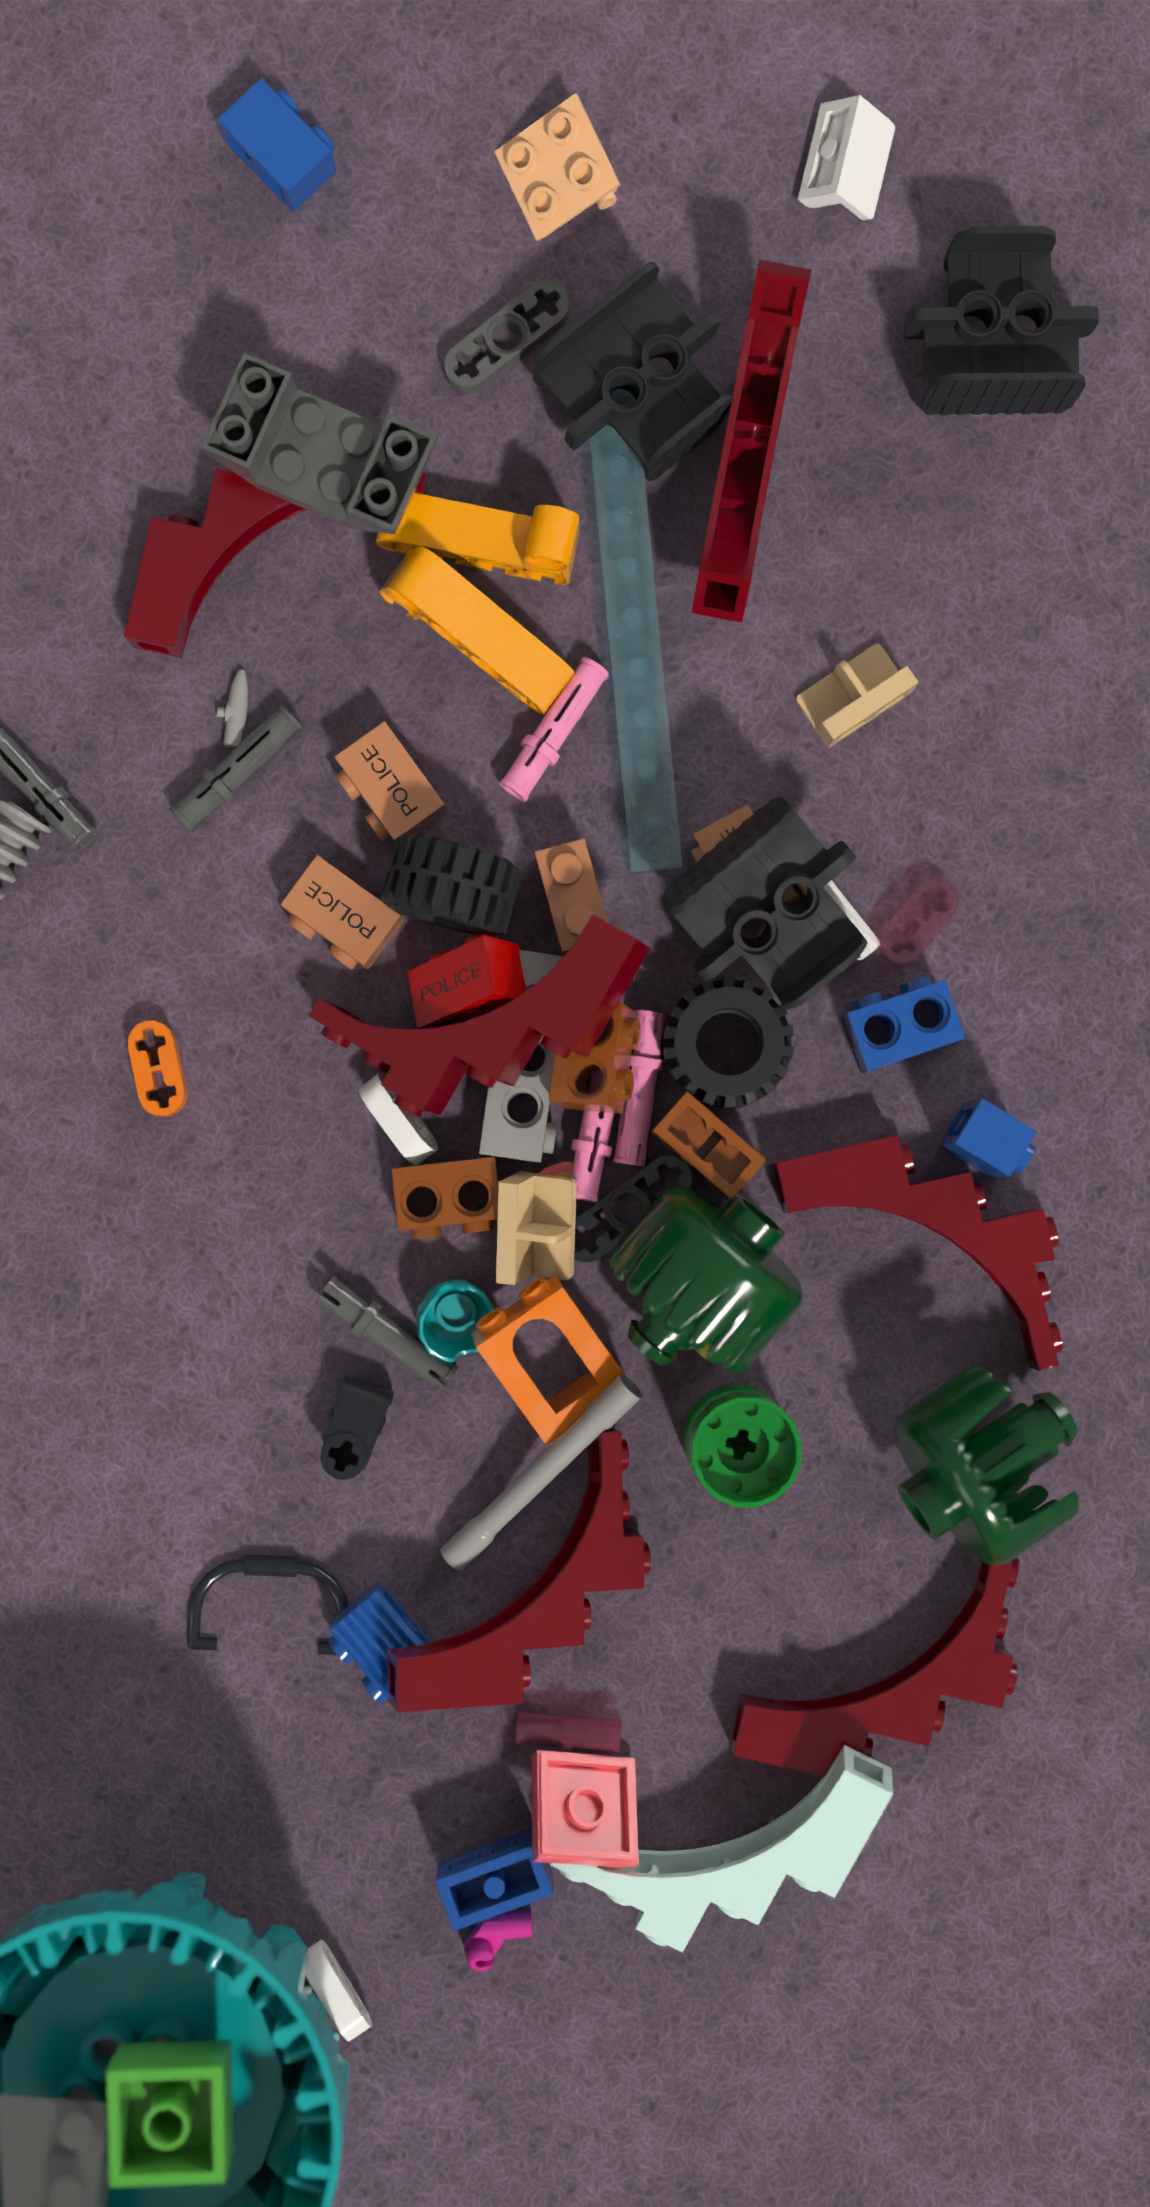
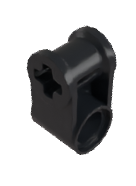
[320,1375,395,1480]

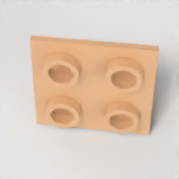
[494,93,621,241]

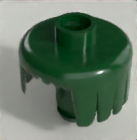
[609,1186,803,1373]
[894,1365,1079,1566]

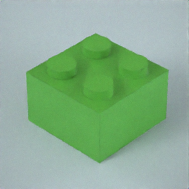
[107,2040,234,2187]

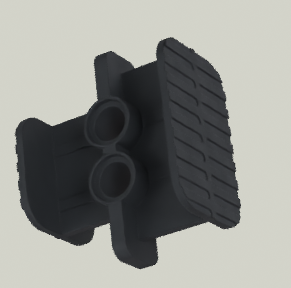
[904,225,1099,416]
[533,262,733,482]
[662,797,867,1009]

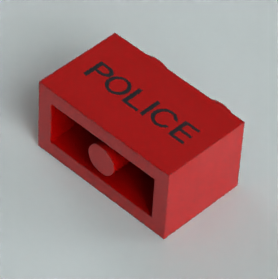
[408,933,526,1029]

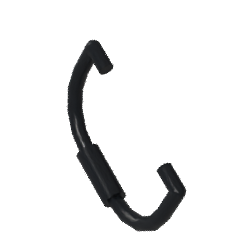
[187,1555,348,1655]

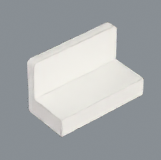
[798,95,895,220]

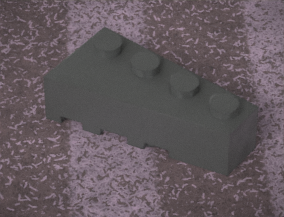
[0,2095,109,2207]

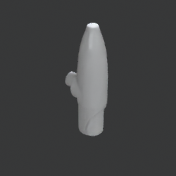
[217,670,248,749]

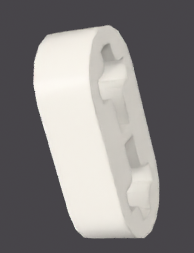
[359,1072,438,1166]
[305,1939,372,2041]

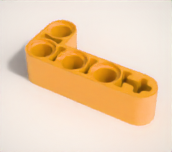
[375,493,580,585]
[379,546,575,715]

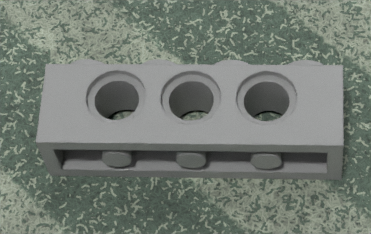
[479,950,563,1163]

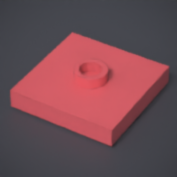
[531,1750,639,1868]

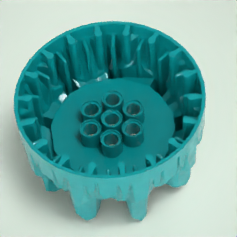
[0,1871,350,2207]

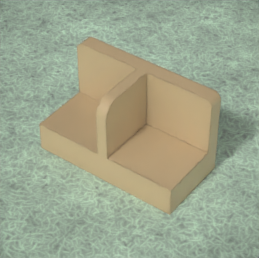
[796,643,919,749]
[496,1171,577,1286]

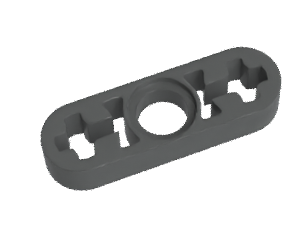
[444,280,570,395]

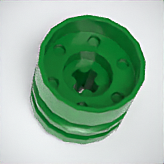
[683,1385,802,1507]

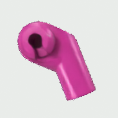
[464,1910,533,1971]

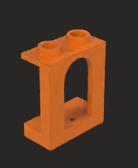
[470,1274,627,1445]

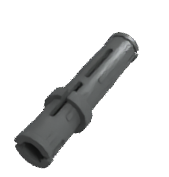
[169,704,303,833]
[0,724,99,853]
[315,1275,459,1393]

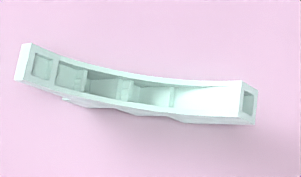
[550,1745,893,1953]

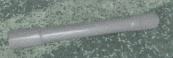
[440,1374,642,1571]

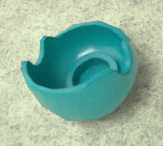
[416,1279,494,1363]

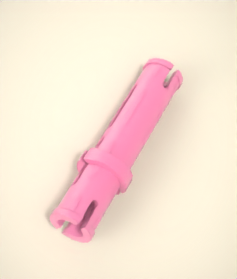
[499,657,609,802]
[613,1009,667,1166]
[570,1070,614,1203]

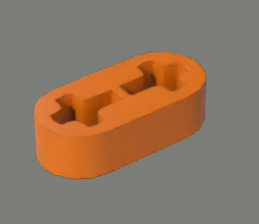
[128,1020,188,1117]

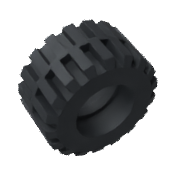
[380,835,522,936]
[662,977,794,1109]

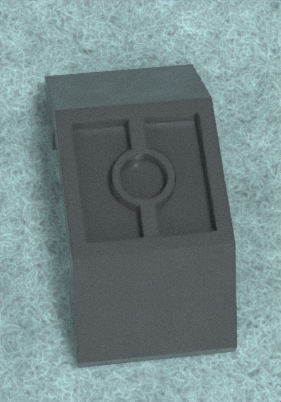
[201,353,438,535]

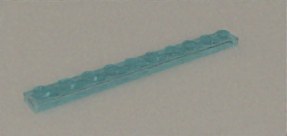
[589,389,682,875]

